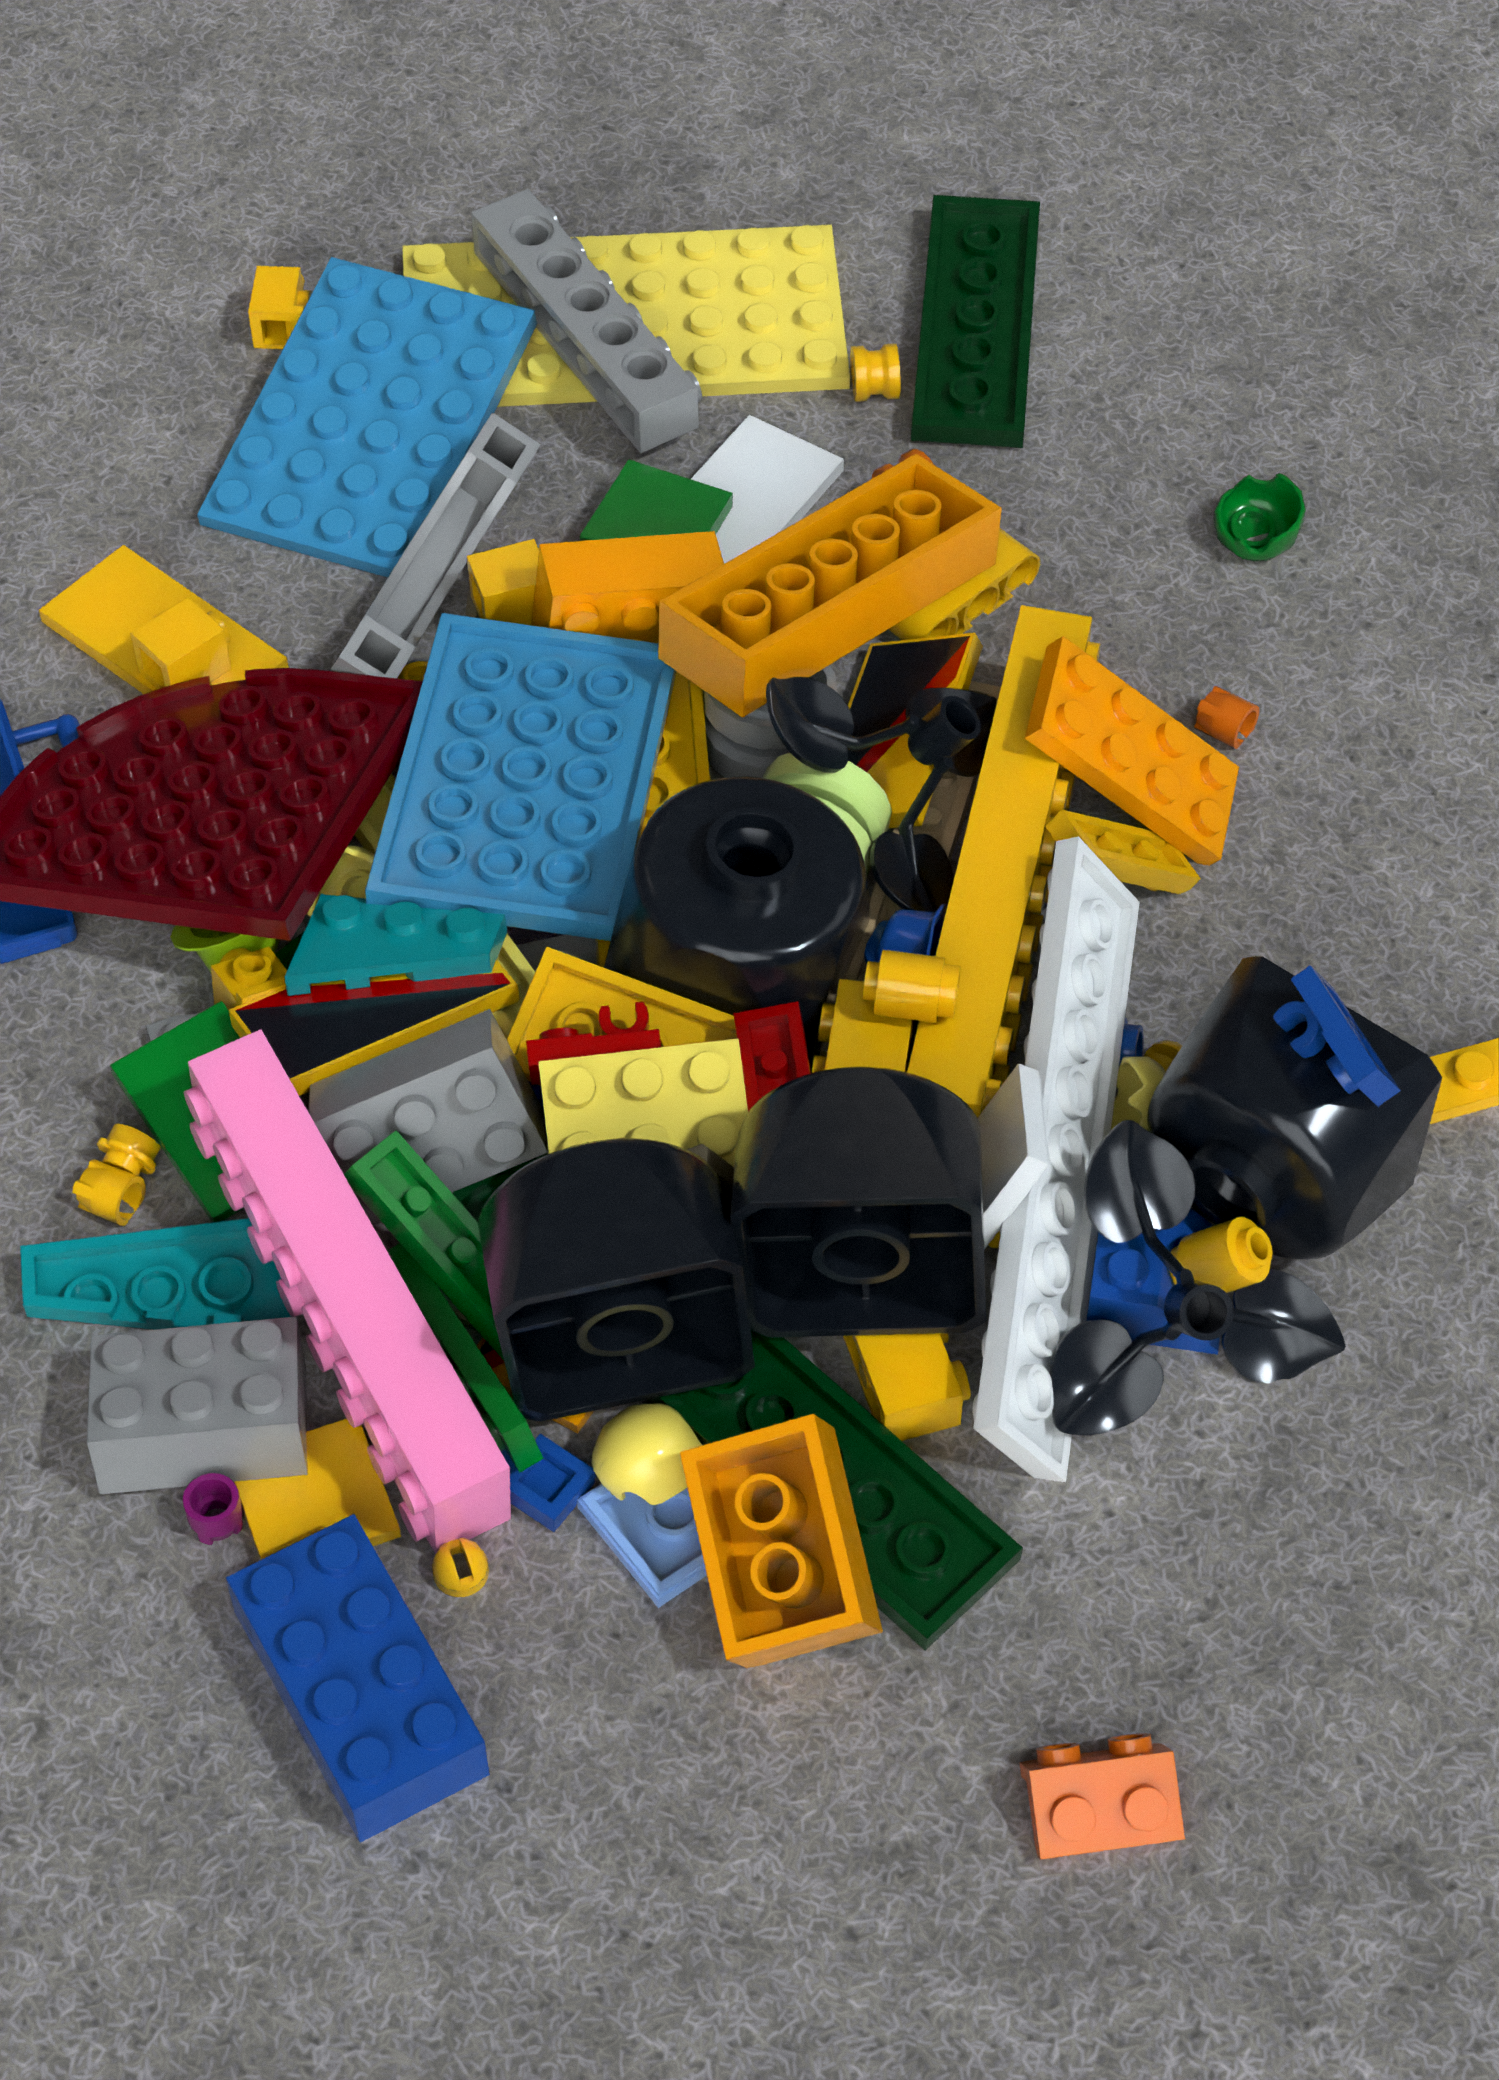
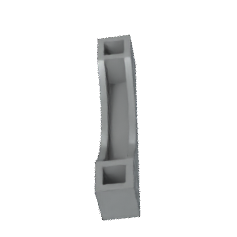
[329,412,541,678]

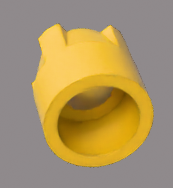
[72,1159,146,1226]

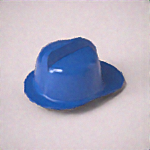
[864,904,948,1034]

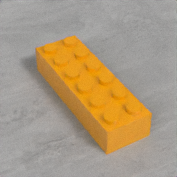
[658,454,1002,718]

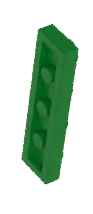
[344,1130,504,1361]
[387,1243,544,1473]

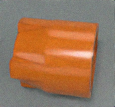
[1194,686,1259,749]

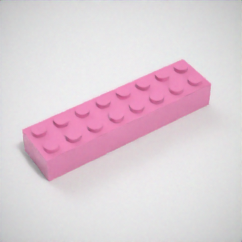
[184,1029,511,1554]

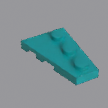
[284,894,507,996]

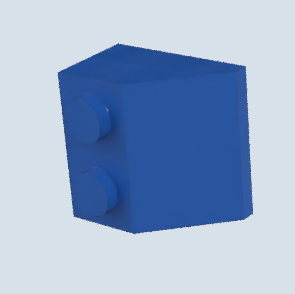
[1086,1209,1220,1355]

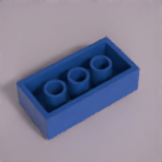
[226,1514,490,1843]

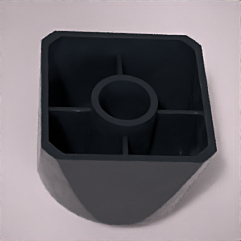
[604,776,870,1060]
[1147,956,1442,1260]
[730,1067,986,1338]
[478,1138,755,1422]

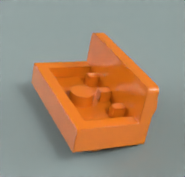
[1019,1733,1185,1860]

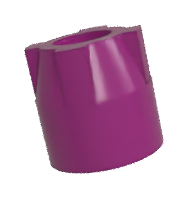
[183,1473,243,1545]

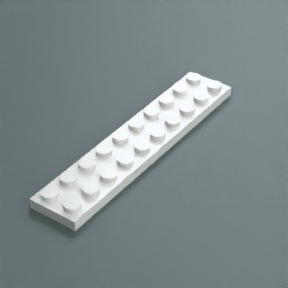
[973,836,1140,1482]

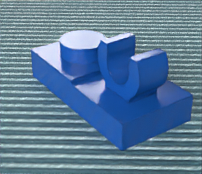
[1273,965,1401,1107]

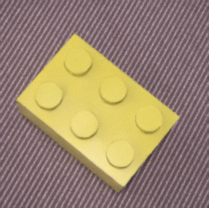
[538,1038,748,1167]

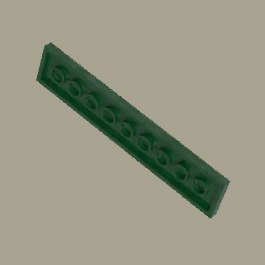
[452,1151,1023,1651]

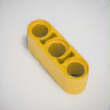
[888,528,1041,640]

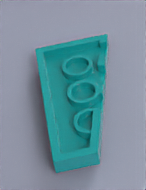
[20,1218,298,1330]

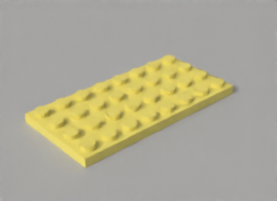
[403,225,850,407]

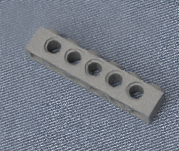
[471,189,702,453]

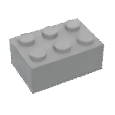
[309,1009,548,1225]
[87,1317,308,1494]

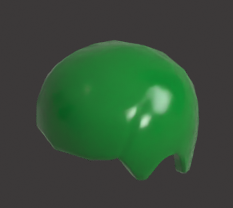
[1213,473,1306,561]

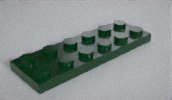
[911,195,1040,448]

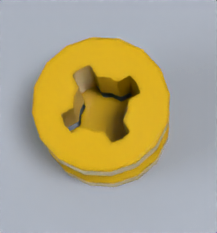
[850,343,901,402]

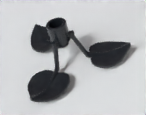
[766,677,997,912]
[1050,1120,1346,1436]

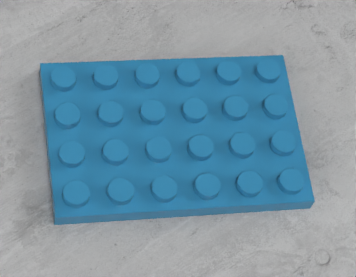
[197,257,537,577]
[365,613,677,941]

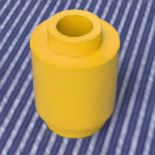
[863,949,961,1023]
[1169,1217,1272,1293]

